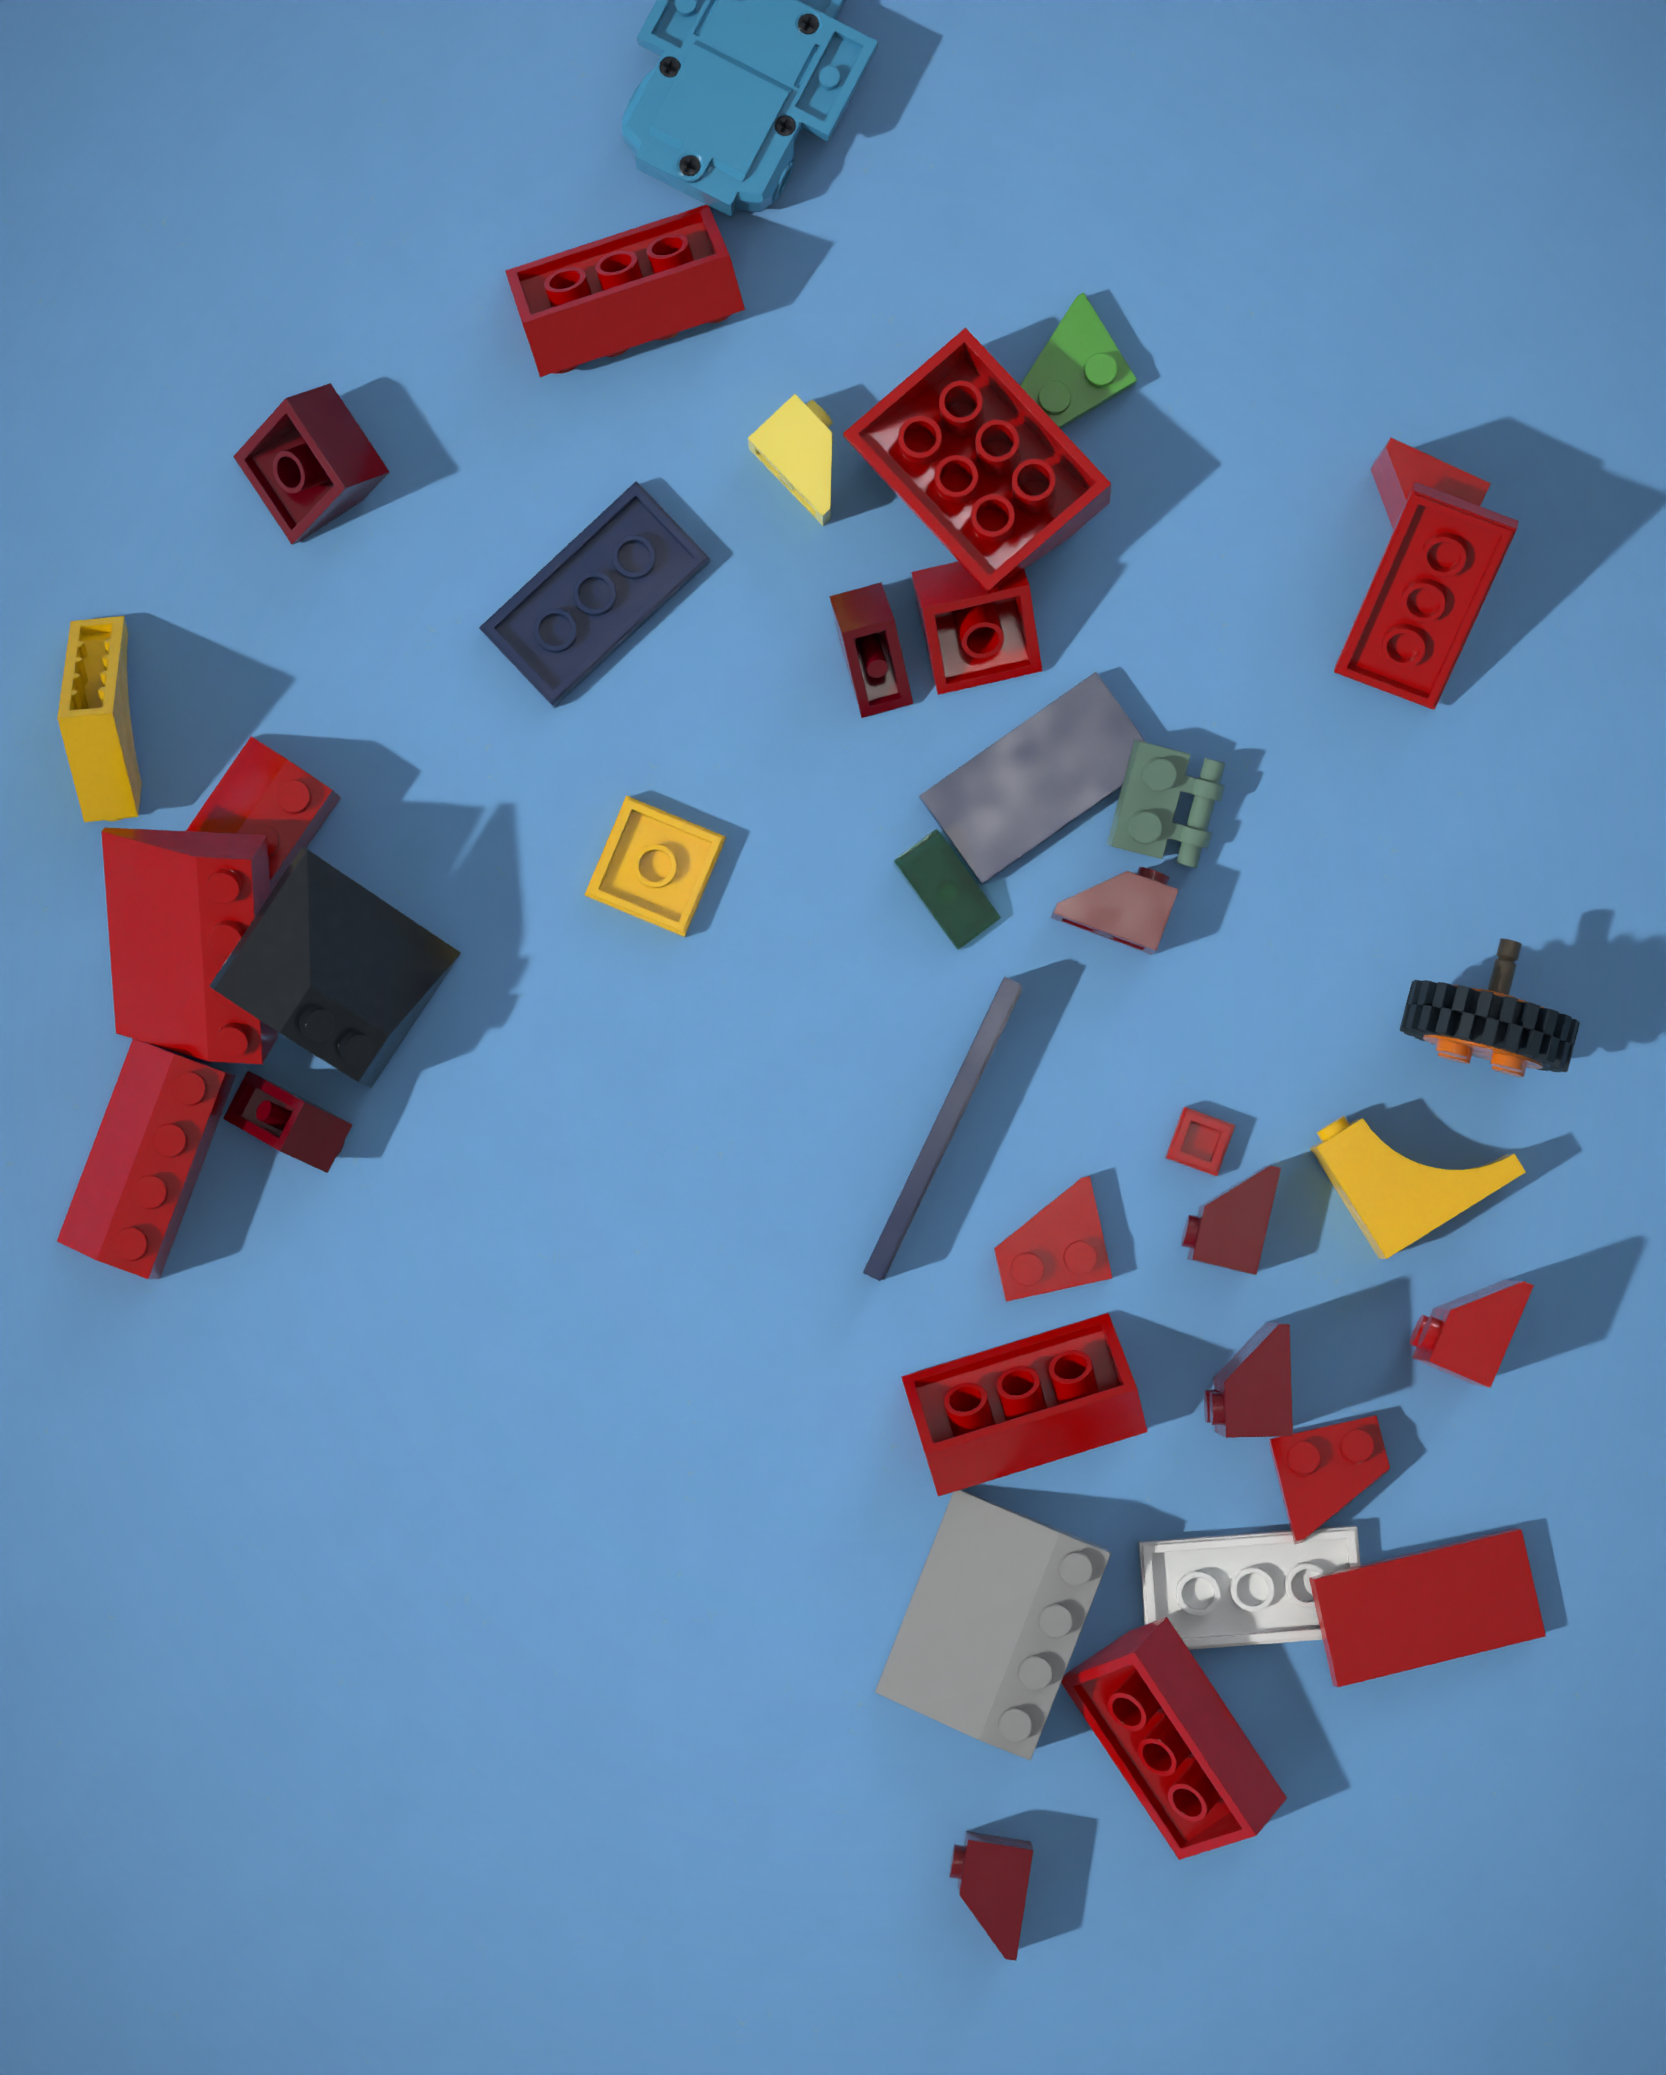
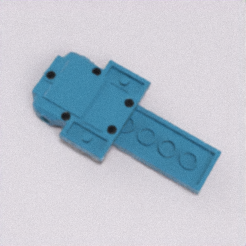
[622,0,878,217]

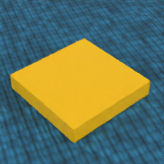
[585,795,727,938]

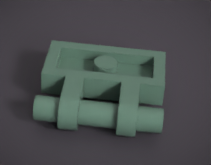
[1107,740,1225,868]

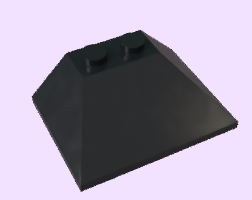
[209,846,461,1088]

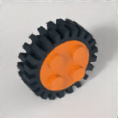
[1400,938,1580,1077]

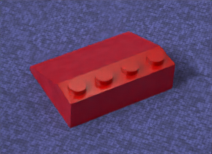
[843,327,1111,593]
[101,827,278,1064]

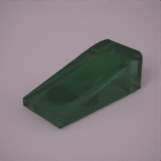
[893,829,1001,951]

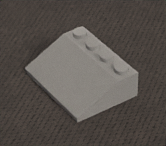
[875,1490,1111,1761]

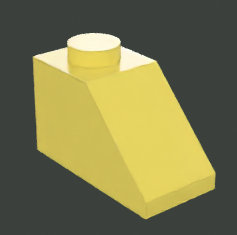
[748,394,833,526]

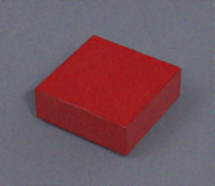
[1165,1107,1235,1177]

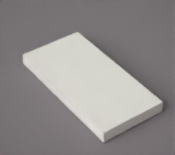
[1138,1525,1360,1650]

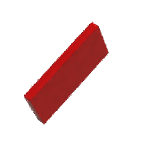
[1334,482,1519,710]
[1309,1528,1546,1687]

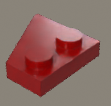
[994,1176,1112,1302]
[1269,1415,1390,1544]

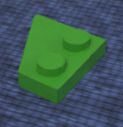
[1020,292,1137,429]

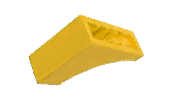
[57,616,142,822]
[1310,1116,1526,1259]

